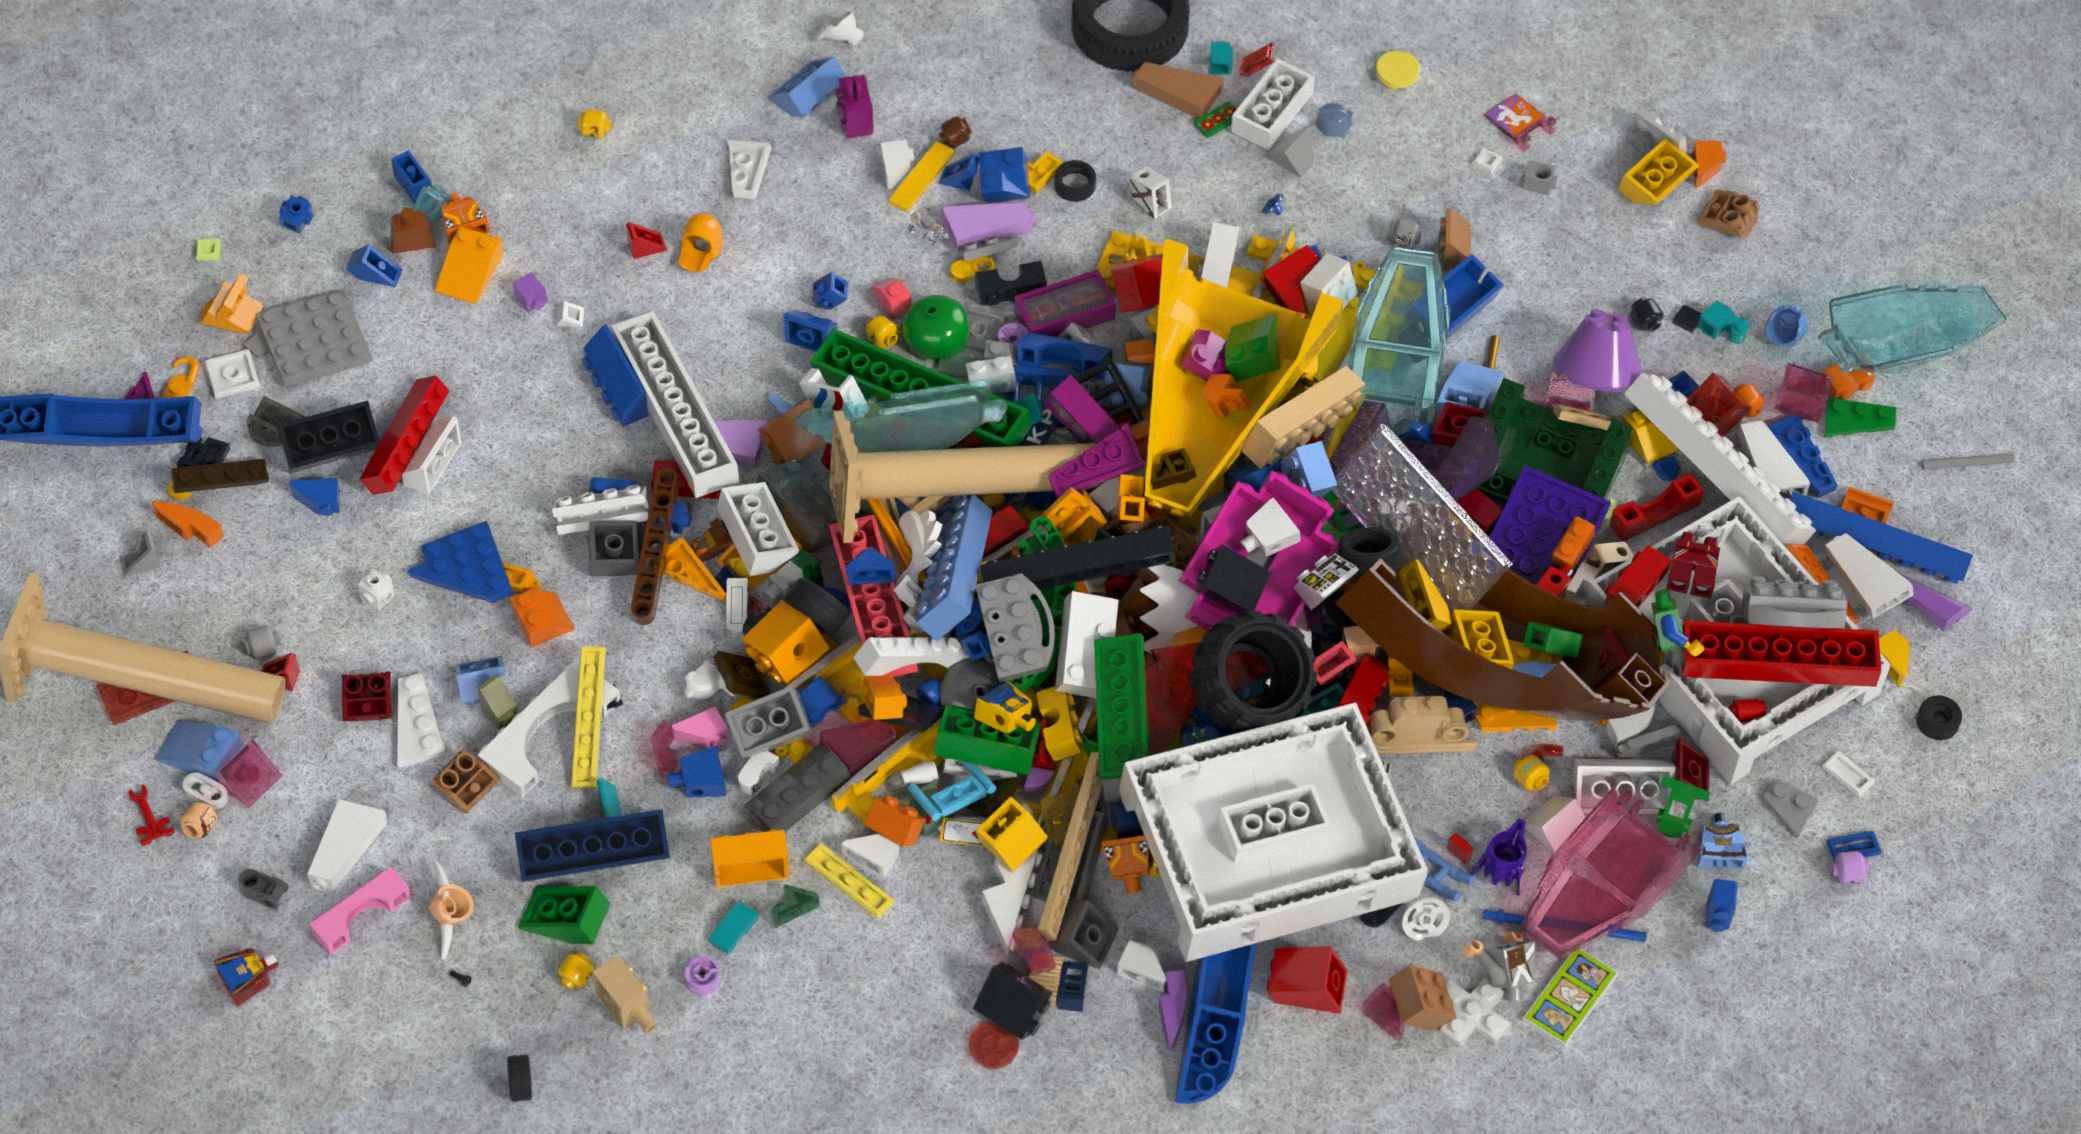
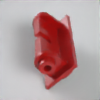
[1032,718,1054,770]

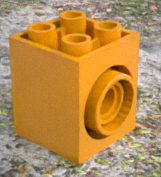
[741,600,829,686]

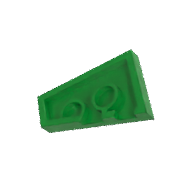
[1824,397,1897,438]

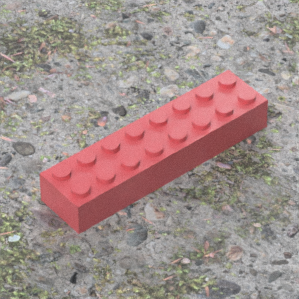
[829,514,918,677]

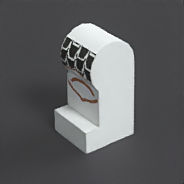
[738,751,780,794]

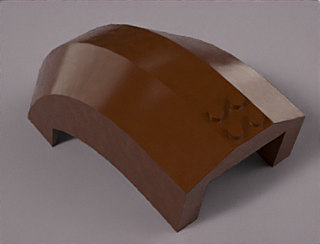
[1336,502,1670,721]

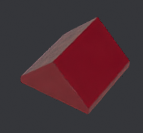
[1671,738,1709,800]

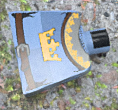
[1698,813,1748,869]

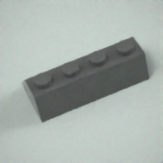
[745,743,851,832]

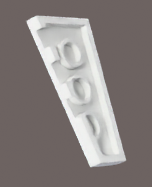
[397,673,446,768]

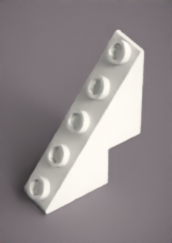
[982,848,1044,956]

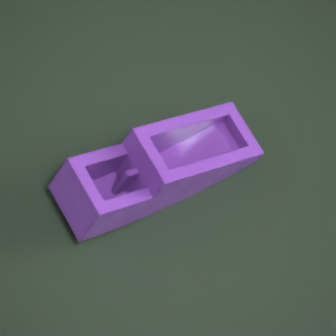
[1159,969,1187,1051]

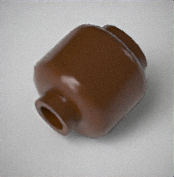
[938,116,972,148]

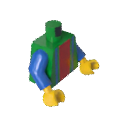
[1651,590,1705,656]

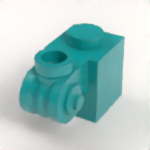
[1697,300,1750,344]

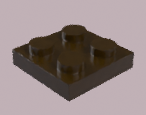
[713,650,771,699]

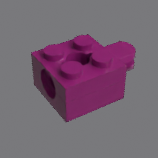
[835,75,873,138]

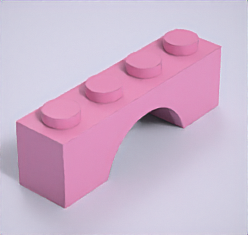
[310,867,411,955]

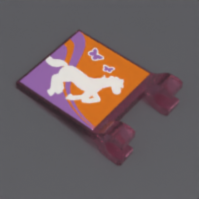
[1484,93,1556,152]

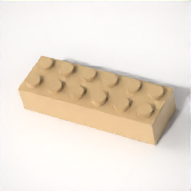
[1241,365,1366,469]

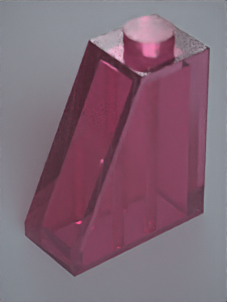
[819,719,896,777]

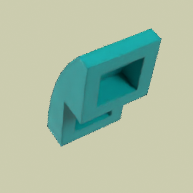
[708,901,760,954]

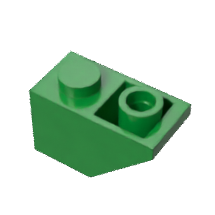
[1523,622,1583,658]

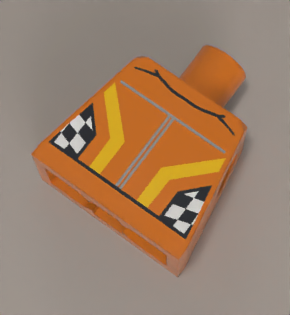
[441,193,490,245]
[1101,835,1150,893]

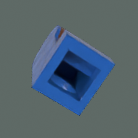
[961,626,992,661]

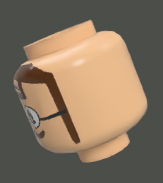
[180,802,217,839]

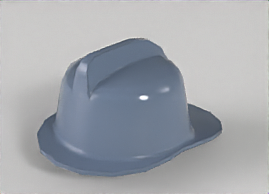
[1316,103,1353,138]

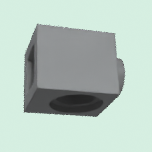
[1523,160,1558,195]

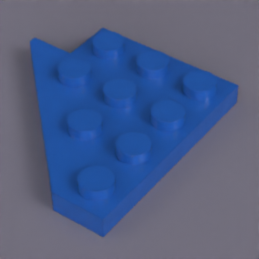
[408,520,514,603]

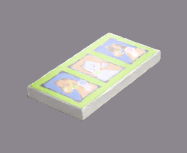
[1522,947,1619,1048]

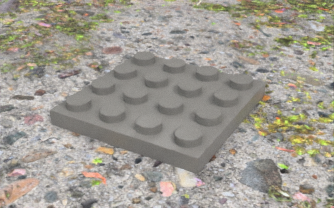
[256,290,372,387]

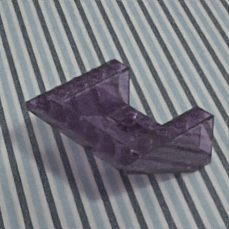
[1329,400,1501,506]

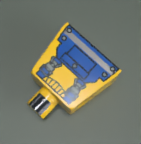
[974,681,1036,733]

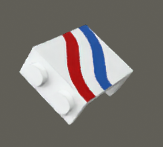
[799,368,870,425]

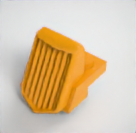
[201,273,263,334]
[1041,487,1107,546]

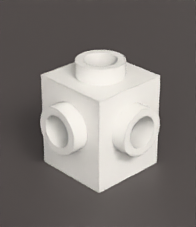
[358,569,395,610]

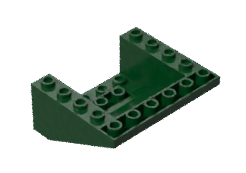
[1462,378,1634,502]

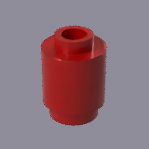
[1728,698,1766,723]

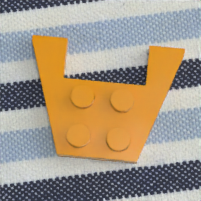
[1473,701,1557,732]

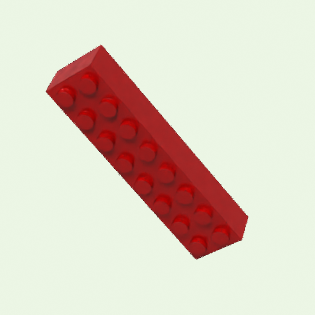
[1681,621,1882,687]

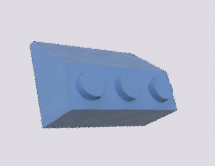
[767,56,846,118]

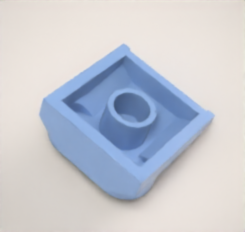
[1097,360,1151,411]

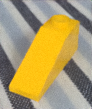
[1398,559,1454,632]

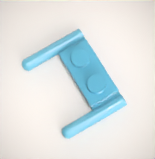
[908,762,996,821]

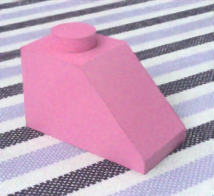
[671,707,729,749]

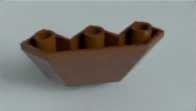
[1115,577,1159,672]

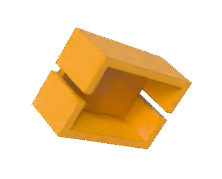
[711,829,790,887]

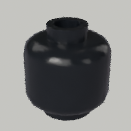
[1630,297,1664,332]

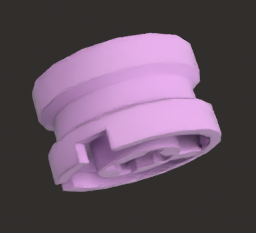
[998,323,1028,348]
[685,956,720,995]

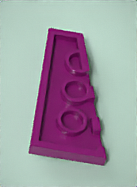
[1048,423,1145,499]

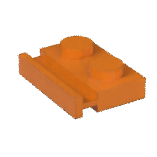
[1841,487,1894,524]

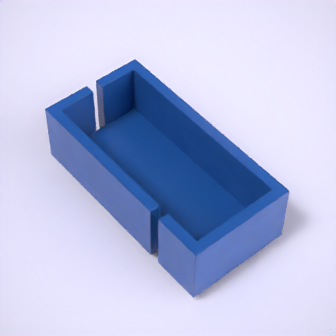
[1405,254,1504,344]

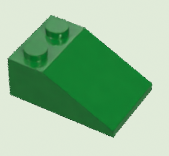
[1225,314,1280,382]
[518,886,611,944]

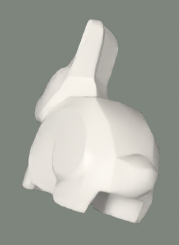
[684,660,740,699]

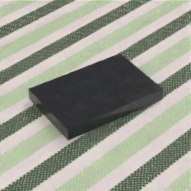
[859,695,945,733]

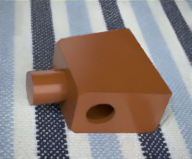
[390,208,435,254]

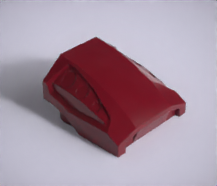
[342,671,392,722]

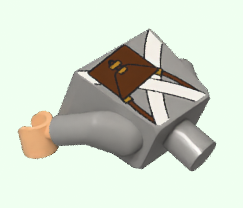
[1463,932,1537,1001]

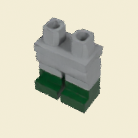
[763,549,824,610]

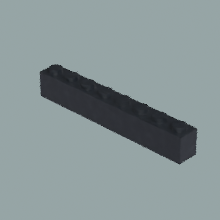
[980,526,1175,590]

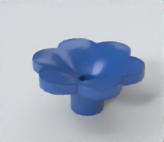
[1261,193,1284,215]

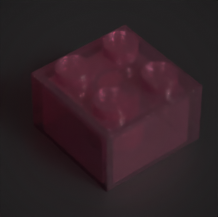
[1774,363,1832,423]

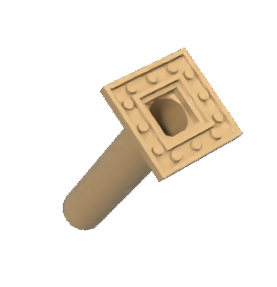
[829,411,1100,543]
[0,573,286,724]

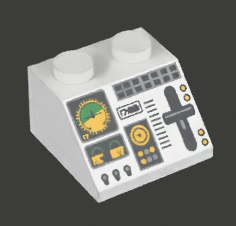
[1293,554,1359,610]

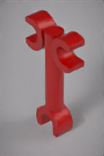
[129,785,175,846]

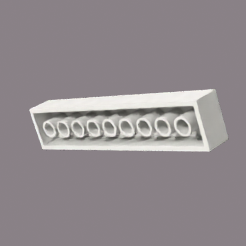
[611,311,739,498]
[1624,373,1816,547]

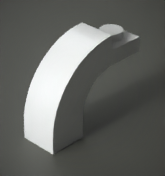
[1606,702,1656,750]

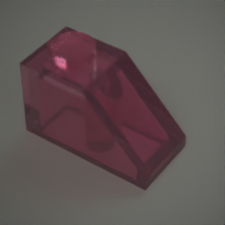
[1361,982,1404,1043]

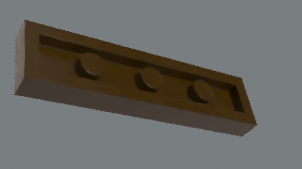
[170,459,269,493]

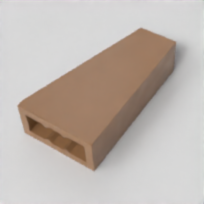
[1132,62,1224,119]

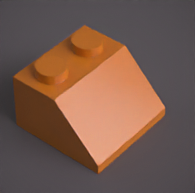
[510,589,575,648]

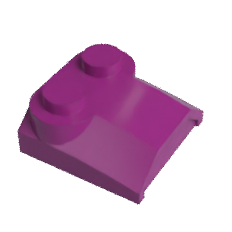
[1180,329,1230,382]

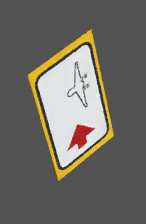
[940,818,984,846]

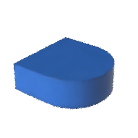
[1652,456,1680,481]

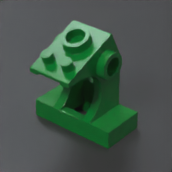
[1655,775,1711,839]

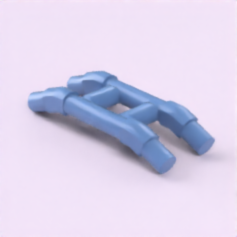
[1413,836,1475,902]

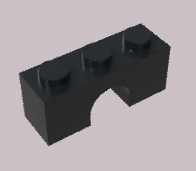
[975,261,1047,306]

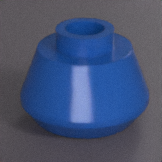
[916,678,942,705]

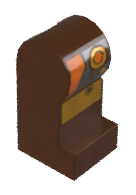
[691,518,734,563]

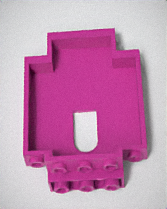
[1178,471,1339,655]

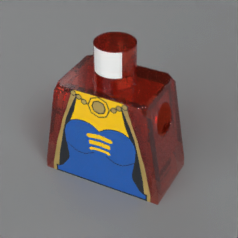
[213,948,279,1007]

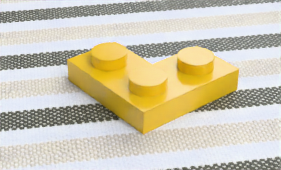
[1028,151,1064,194]

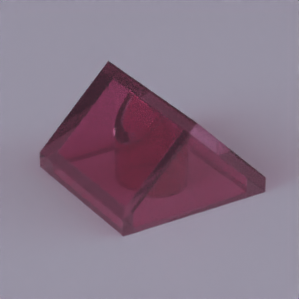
[217,739,283,809]

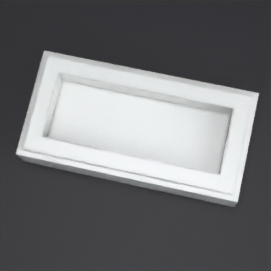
[1822,751,1875,798]

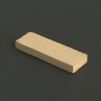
[1553,404,1622,430]

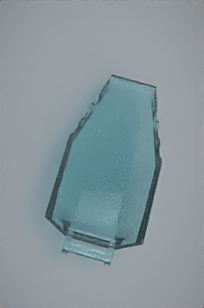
[1818,284,2007,376]
[795,380,1008,453]

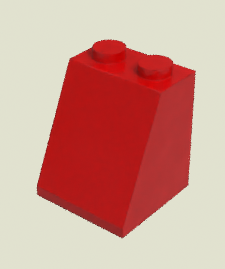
[1266,946,1348,1014]

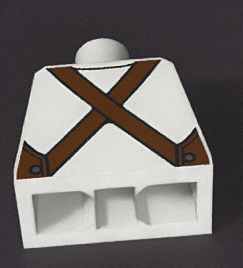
[1126,166,1172,219]

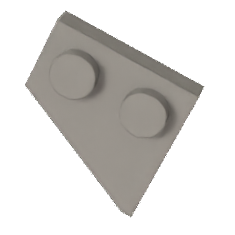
[1763,778,1818,838]

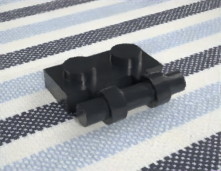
[176,437,230,468]

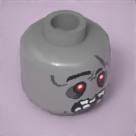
[1388,218,1422,250]

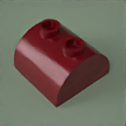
[1431,402,1489,458]

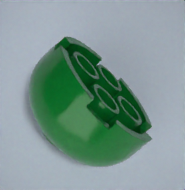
[901,295,970,361]

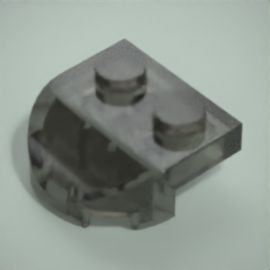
[247,396,305,448]

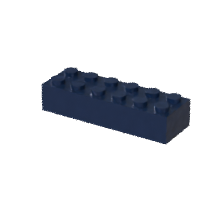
[514,809,670,882]

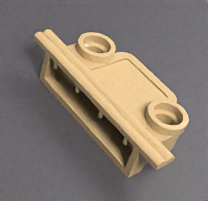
[1366,696,1477,755]

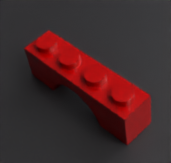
[1610,473,1704,542]

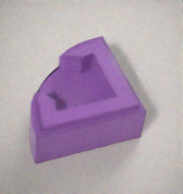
[1025,767,1054,792]

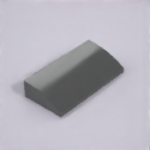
[1033,805,1109,903]

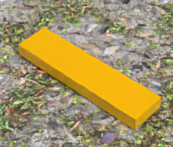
[889,141,955,213]

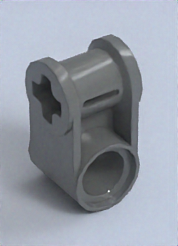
[238,869,289,910]

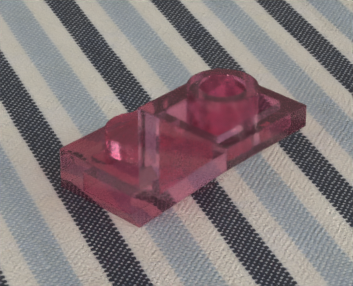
[650,720,678,780]
[1013,926,1056,976]

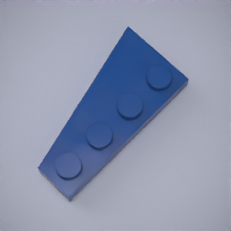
[1767,413,1837,498]

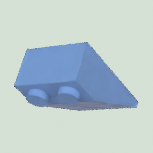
[155,721,243,783]

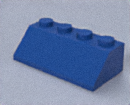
[582,325,648,427]

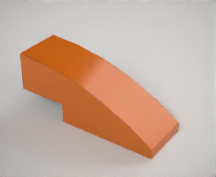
[152,501,224,548]

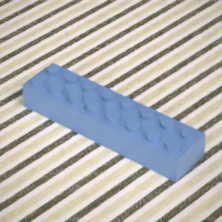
[916,494,993,641]

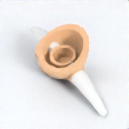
[428,861,474,959]

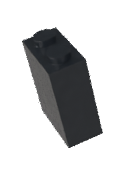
[1195,544,1271,614]
[972,961,1053,1040]

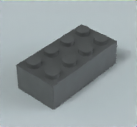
[756,459,838,553]

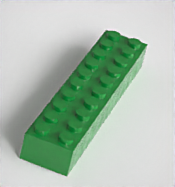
[809,329,1032,448]

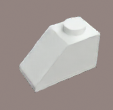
[881,139,914,189]
[842,834,899,878]
[1117,940,1166,992]

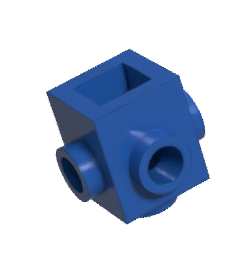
[279,195,314,233]
[812,272,848,309]

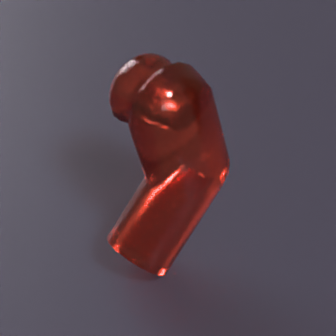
[1531,744,1563,763]

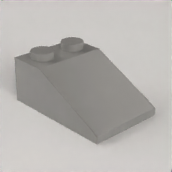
[725,685,814,758]

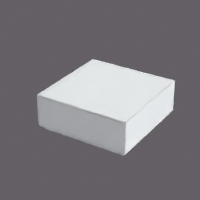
[1472,147,1503,174]

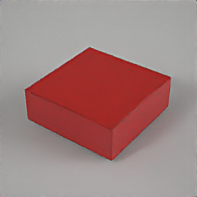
[1447,833,1473,864]

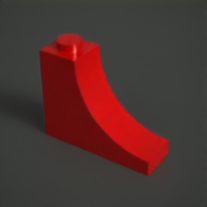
[1260,244,1320,319]

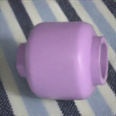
[1831,851,1869,884]

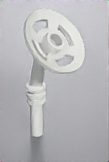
[1402,897,1450,941]

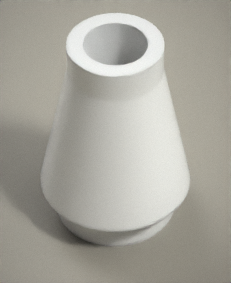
[901,760,938,785]

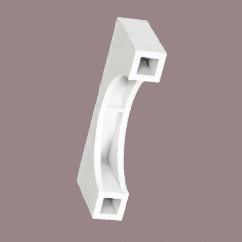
[477,659,621,798]

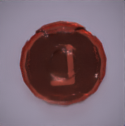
[969,1022,1019,1069]

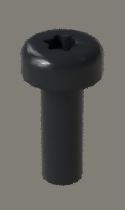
[449,970,472,987]

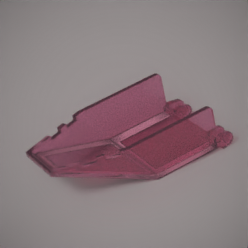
[1520,788,1702,959]

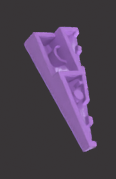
[1896,571,1973,631]

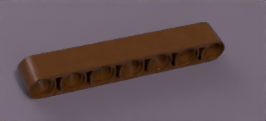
[631,467,679,625]

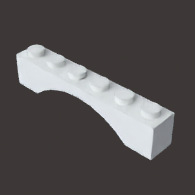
[853,637,980,676]

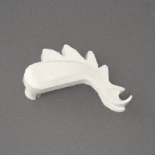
[896,509,942,585]

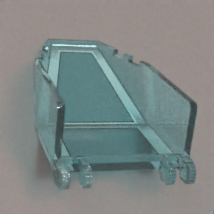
[1348,247,1451,424]

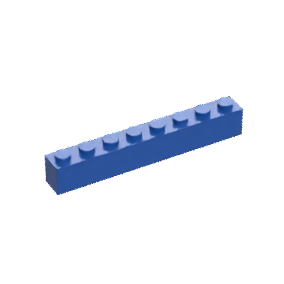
[1790,492,1973,584]

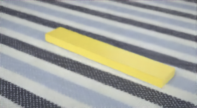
[571,646,606,789]

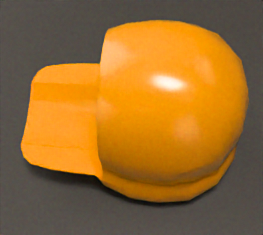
[678,213,723,272]

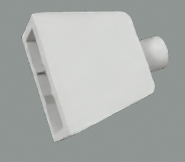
[1240,498,1301,556]

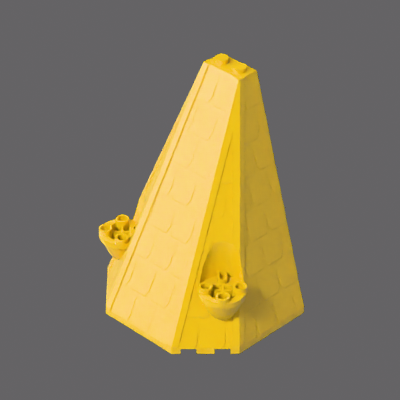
[1144,238,1343,518]

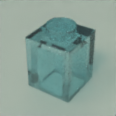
[412,184,452,221]

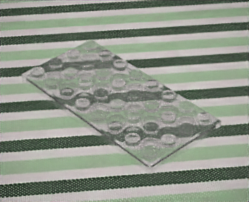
[1332,423,1512,615]

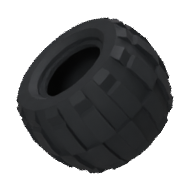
[1189,611,1317,734]

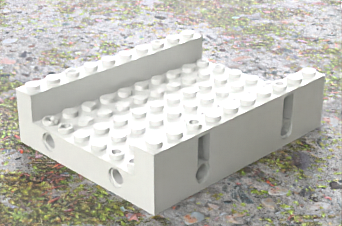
[1585,496,1891,785]
[1119,703,1428,962]

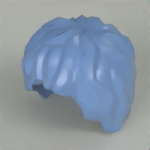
[1765,304,1809,347]

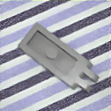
[957,236,1020,261]
[1616,724,1680,759]

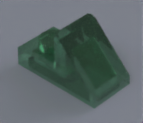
[770,884,820,928]

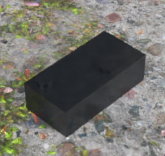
[277,400,380,474]

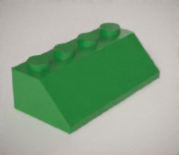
[934,704,1041,775]

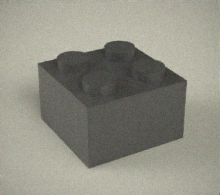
[588,521,639,576]

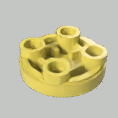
[1376,51,1420,90]

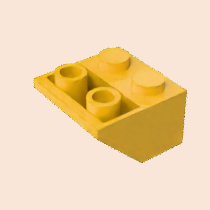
[976,797,1048,872]

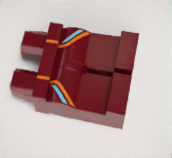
[1666,531,1720,599]

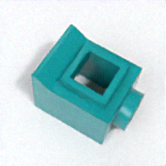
[1210,41,1233,75]

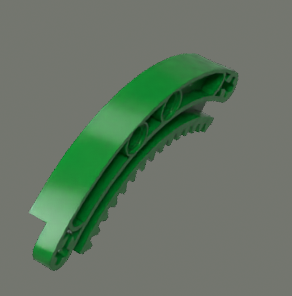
[1009,516,1078,693]

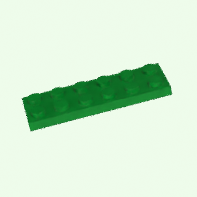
[1094,633,1149,780]

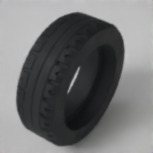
[1071,0,1190,72]

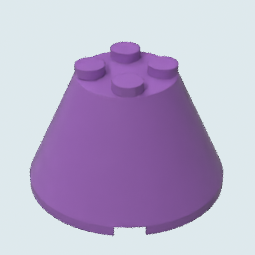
[1552,309,1643,392]

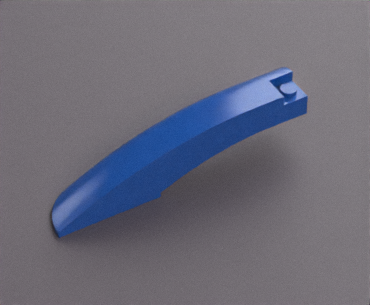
[0,393,203,447]
[1175,943,1256,1104]

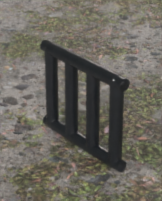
[1050,355,1144,444]

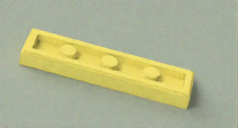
[804,843,894,919]

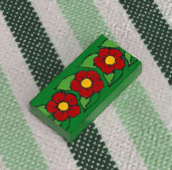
[1194,101,1237,139]

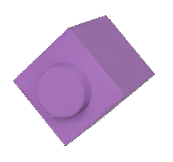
[512,272,548,312]

